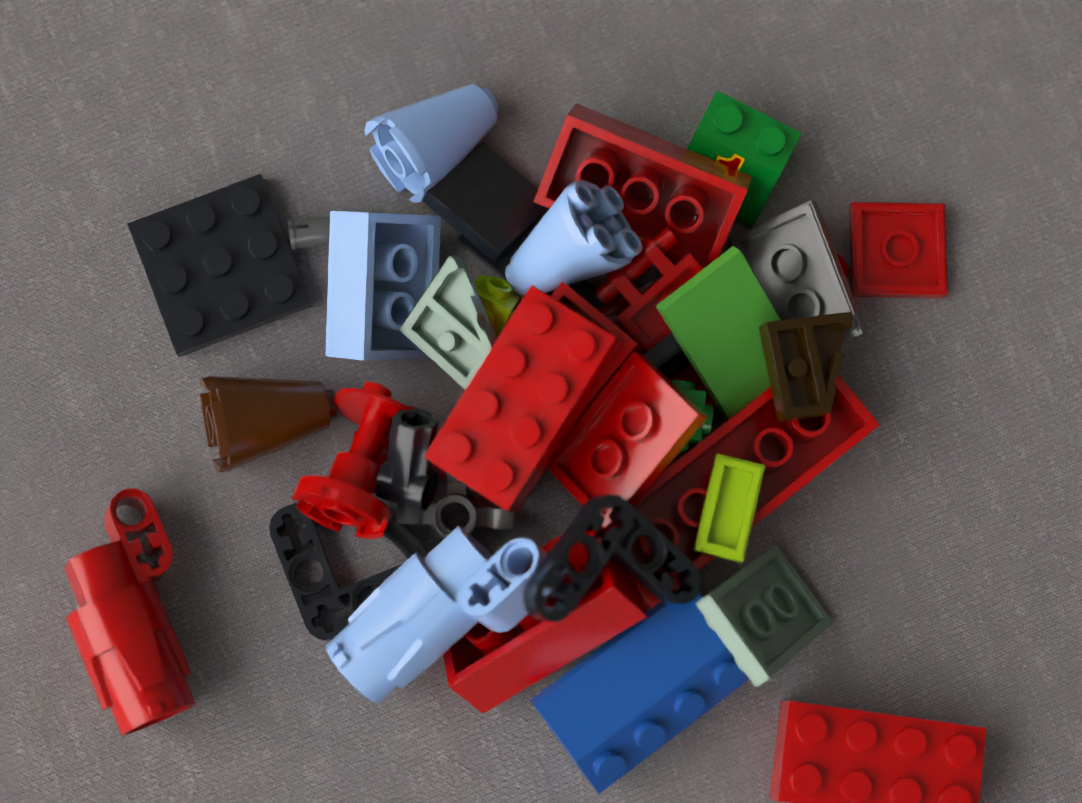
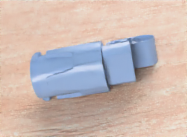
[326,526,559,704]

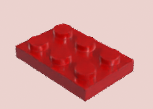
[547,352,707,526]

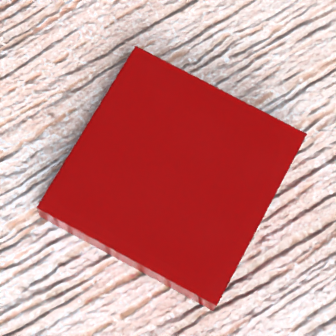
[849,202,948,298]

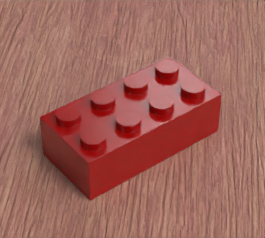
[533,103,752,268]
[424,285,625,513]
[769,701,987,803]

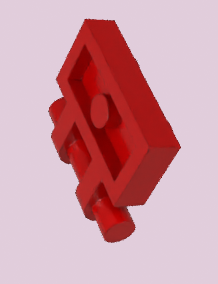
[594,227,704,351]

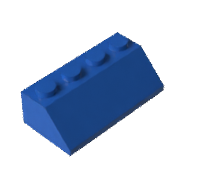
[530,588,749,794]

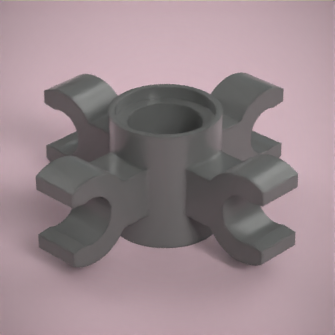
[396,473,516,538]

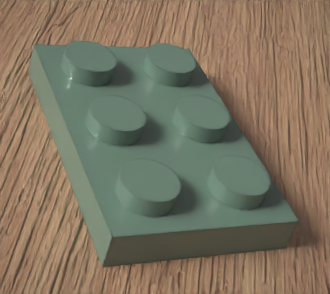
[696,544,834,687]

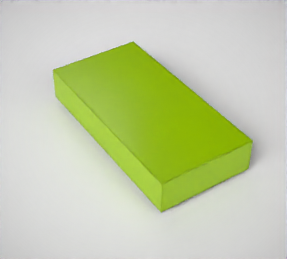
[693,453,765,563]

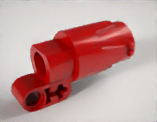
[64,488,196,736]

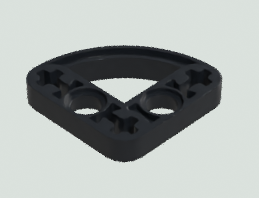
[269,503,428,641]

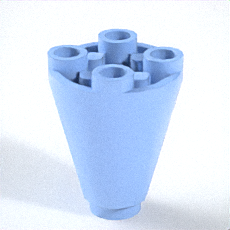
[505,180,642,297]

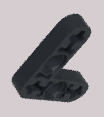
[523,494,701,622]

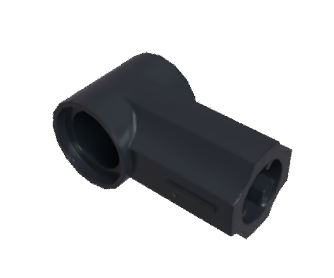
[375,408,439,512]

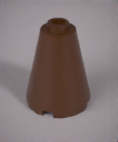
[200,376,337,473]

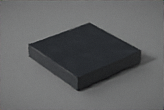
[423,143,549,262]

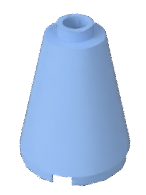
[364,84,499,203]

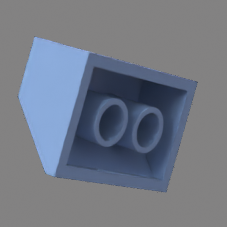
[325,211,441,361]

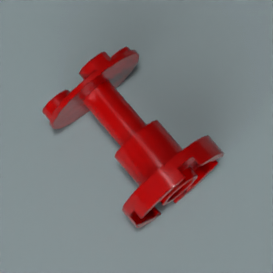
[292,382,419,539]

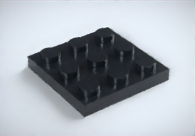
[127,174,313,357]

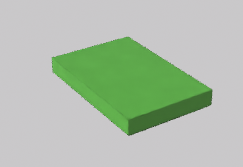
[656,246,780,419]

